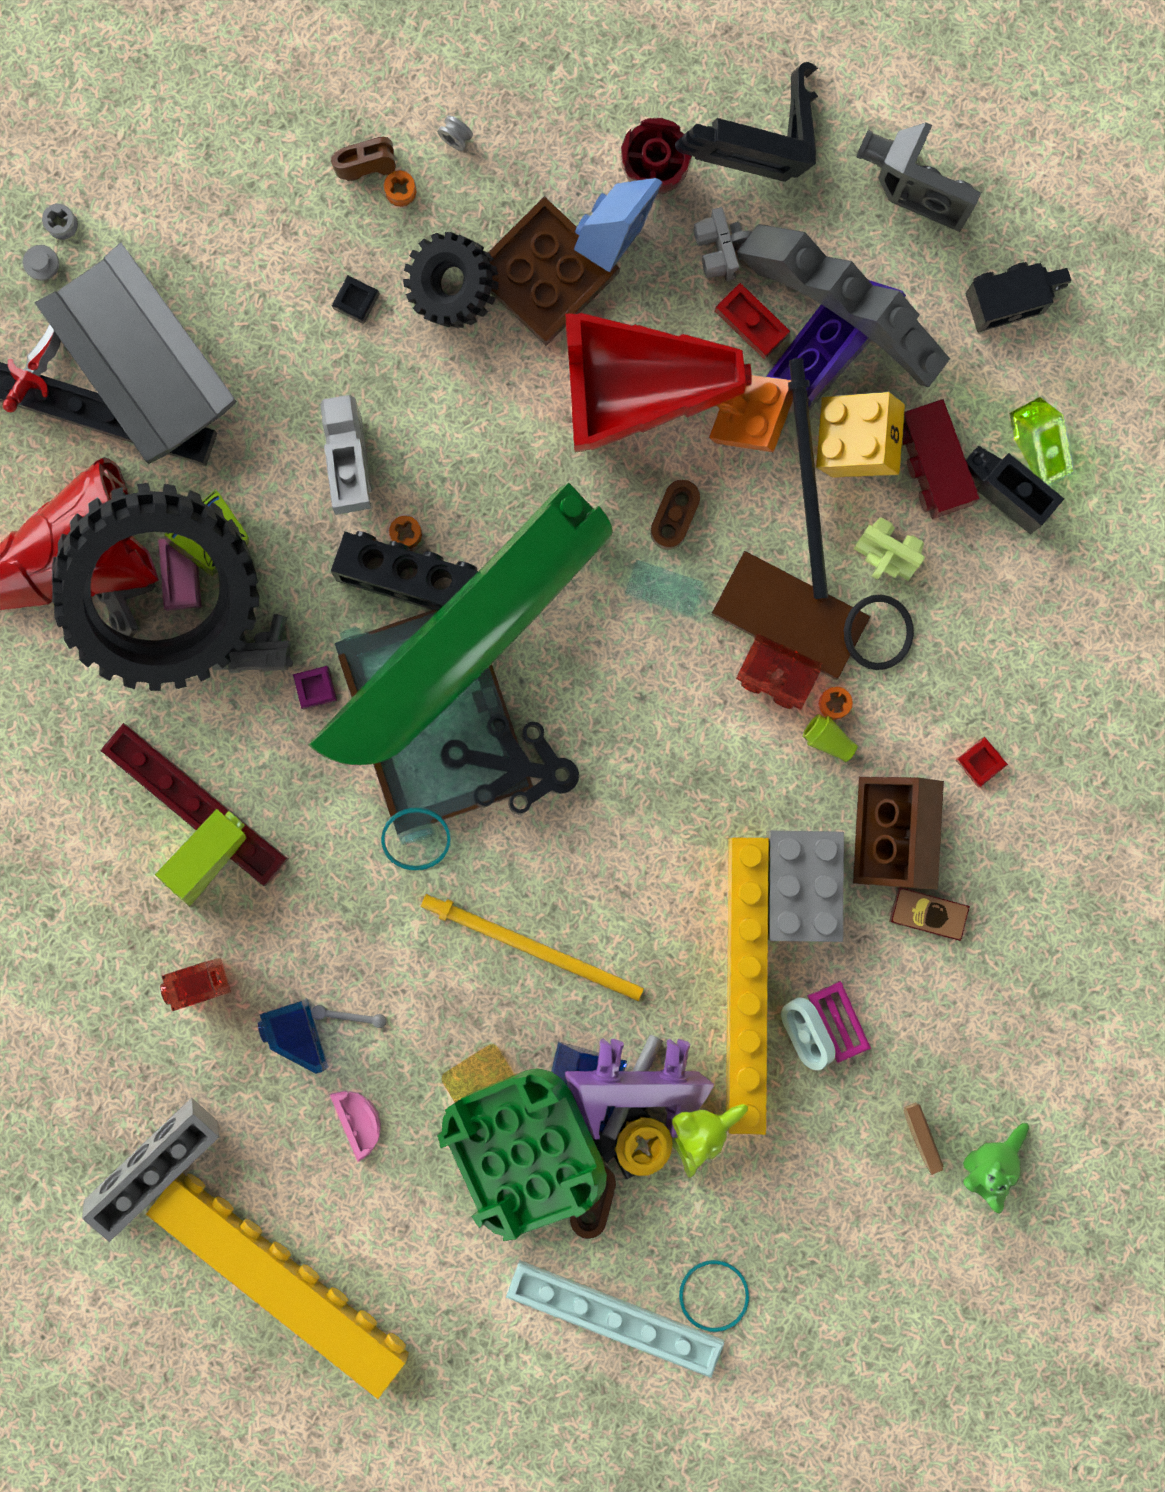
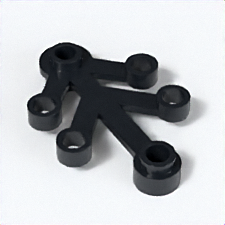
[440,714,579,815]

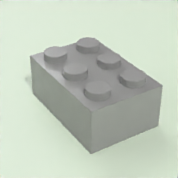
[766,830,844,942]

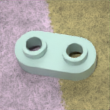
[781,998,836,1070]

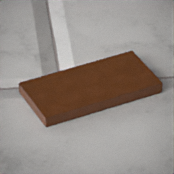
[711,551,871,680]

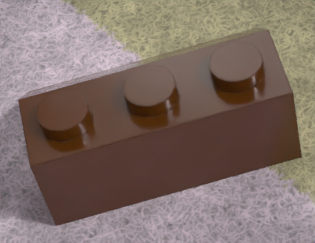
[853,777,944,890]

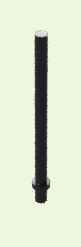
[788,358,828,599]

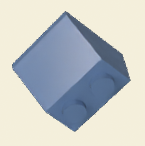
[574,178,662,272]

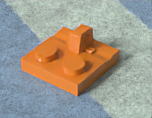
[709,375,793,453]

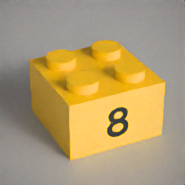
[816,392,905,478]

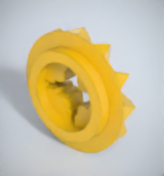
[614,1116,673,1176]

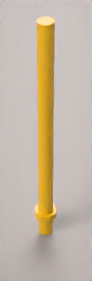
[420,894,644,1001]

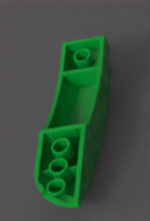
[308,483,613,765]

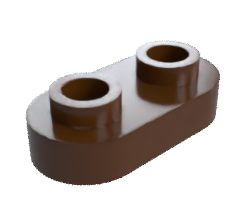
[650,480,700,550]
[570,1164,616,1239]

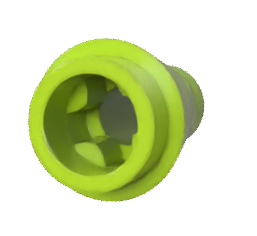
[802,714,858,763]

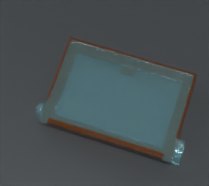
[335,610,533,845]

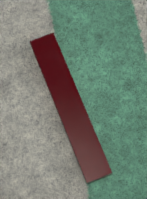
[100,723,289,886]

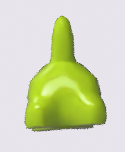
[671,1104,748,1178]

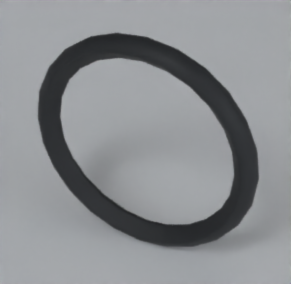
[844,594,914,670]

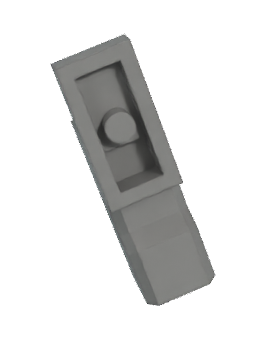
[320,395,372,515]

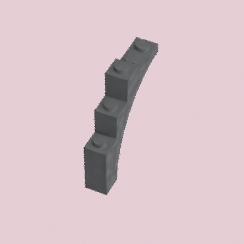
[737,224,950,388]

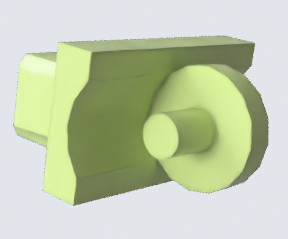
[854,518,925,581]

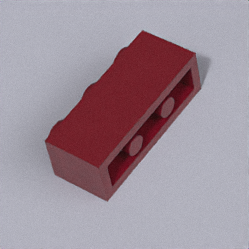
[902,399,980,520]

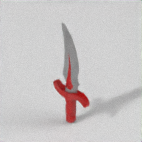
[3,324,61,413]

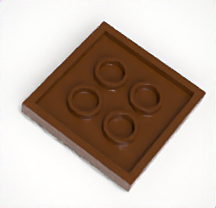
[488,196,620,346]

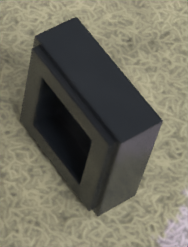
[331,275,380,324]

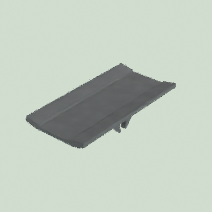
[34,242,237,464]

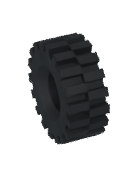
[403,232,499,328]

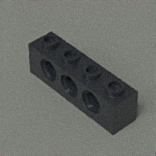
[331,531,478,611]

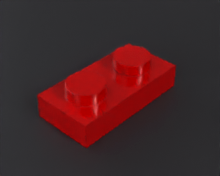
[714,283,790,360]

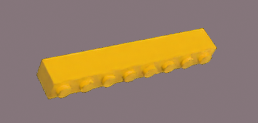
[726,837,769,1135]
[146,1173,409,1399]

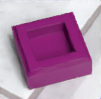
[293,666,337,710]

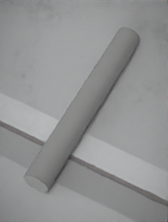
[602,1035,663,1140]

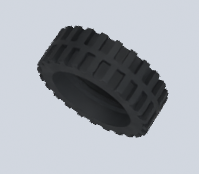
[52,483,260,691]

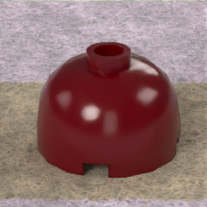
[621,118,692,194]

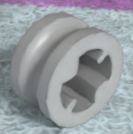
[437,116,473,151]
[42,203,78,240]

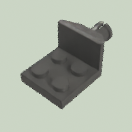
[856,122,982,232]

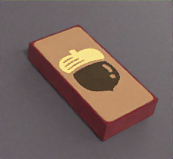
[889,887,970,941]

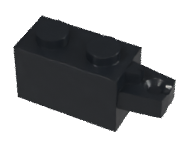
[965,262,1072,333]
[966,446,1065,535]

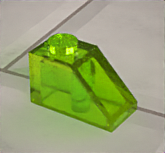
[1009,397,1073,485]

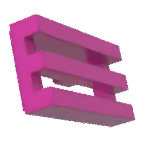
[807,981,871,1063]

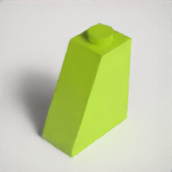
[155,809,246,907]

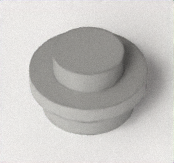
[23,245,59,281]

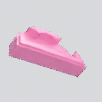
[330,1091,381,1162]

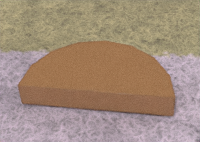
[903,1102,944,1175]

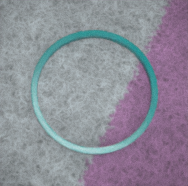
[381,808,451,870]
[679,1260,749,1332]

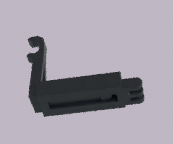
[675,62,818,182]

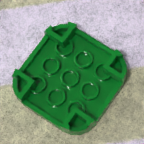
[437,1068,607,1241]

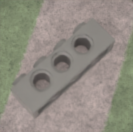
[82,1098,219,1242]

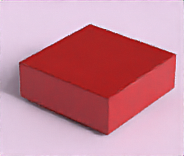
[956,737,1008,788]

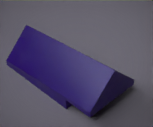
[766,280,906,410]

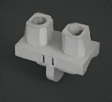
[693,207,752,281]

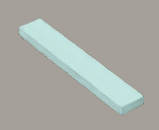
[506,1260,724,1378]

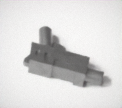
[212,614,293,673]

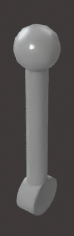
[312,1005,386,1028]

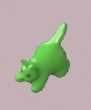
[963,1123,1029,1214]

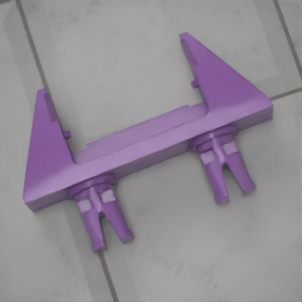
[565,1038,714,1139]

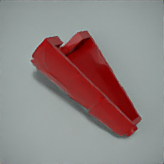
[565,313,752,453]
[0,457,159,610]

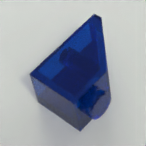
[258,998,328,1074]

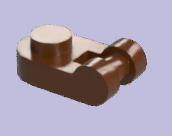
[331,136,396,181]

